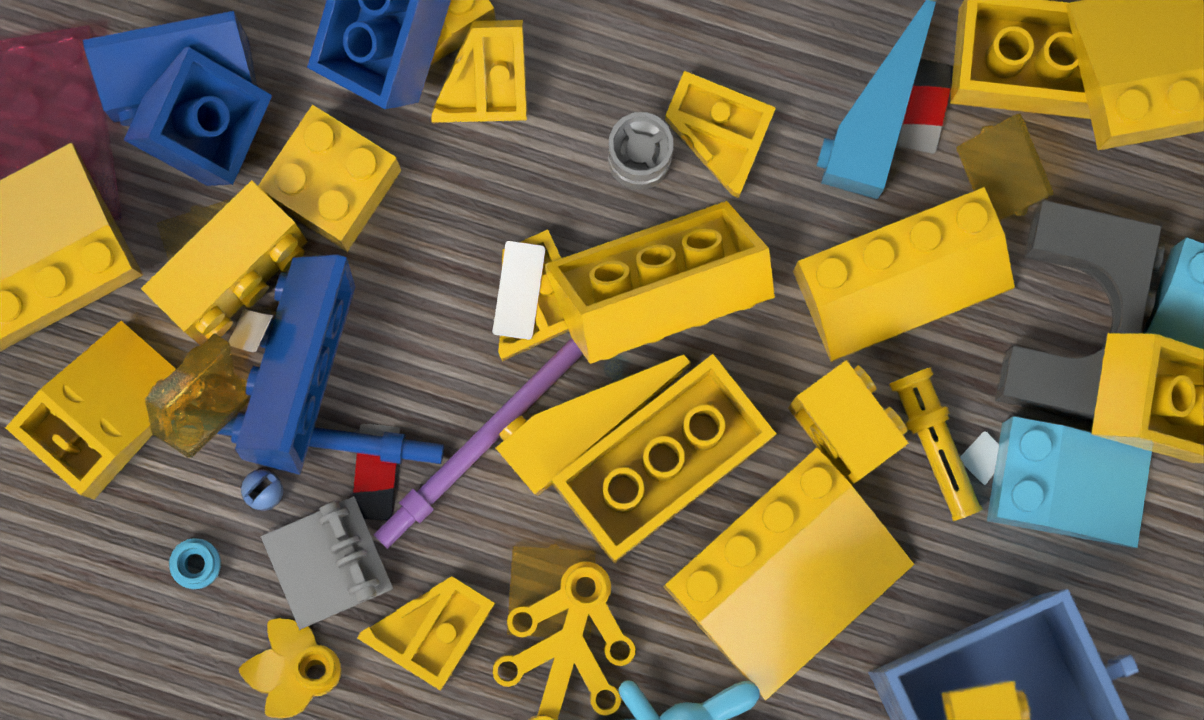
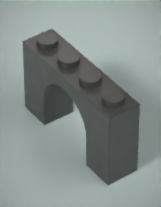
[995,200,1165,423]

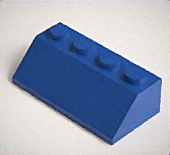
[231,255,356,475]

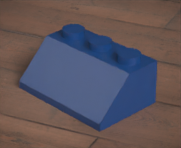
[83,11,258,126]

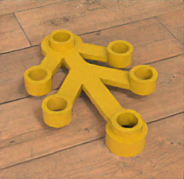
[492,561,635,720]

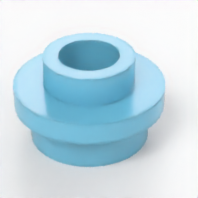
[169,538,221,589]

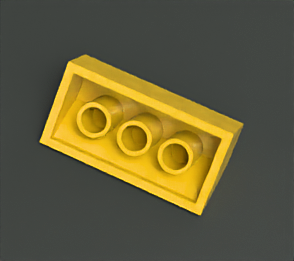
[793,187,1015,362]
[545,201,775,364]

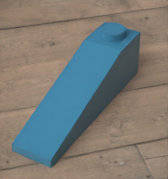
[816,0,936,199]

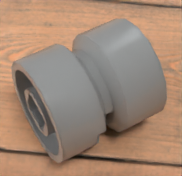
[608,112,673,190]

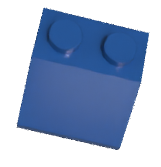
[124,47,272,186]

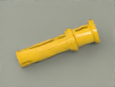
[889,367,983,522]

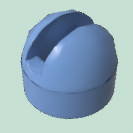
[241,469,283,511]

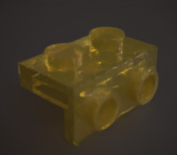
[145,333,251,458]

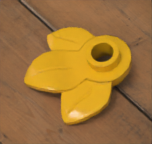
[239,618,341,719]

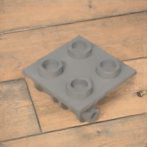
[261,496,393,630]

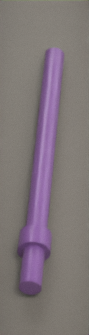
[373,338,583,549]

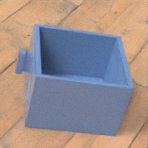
[868,589,1139,720]

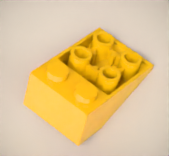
[5,321,196,499]

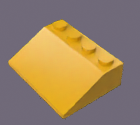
[1066,0,1204,150]
[0,143,143,352]
[663,447,915,701]

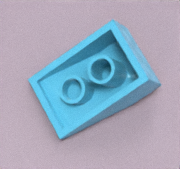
[987,416,1152,548]

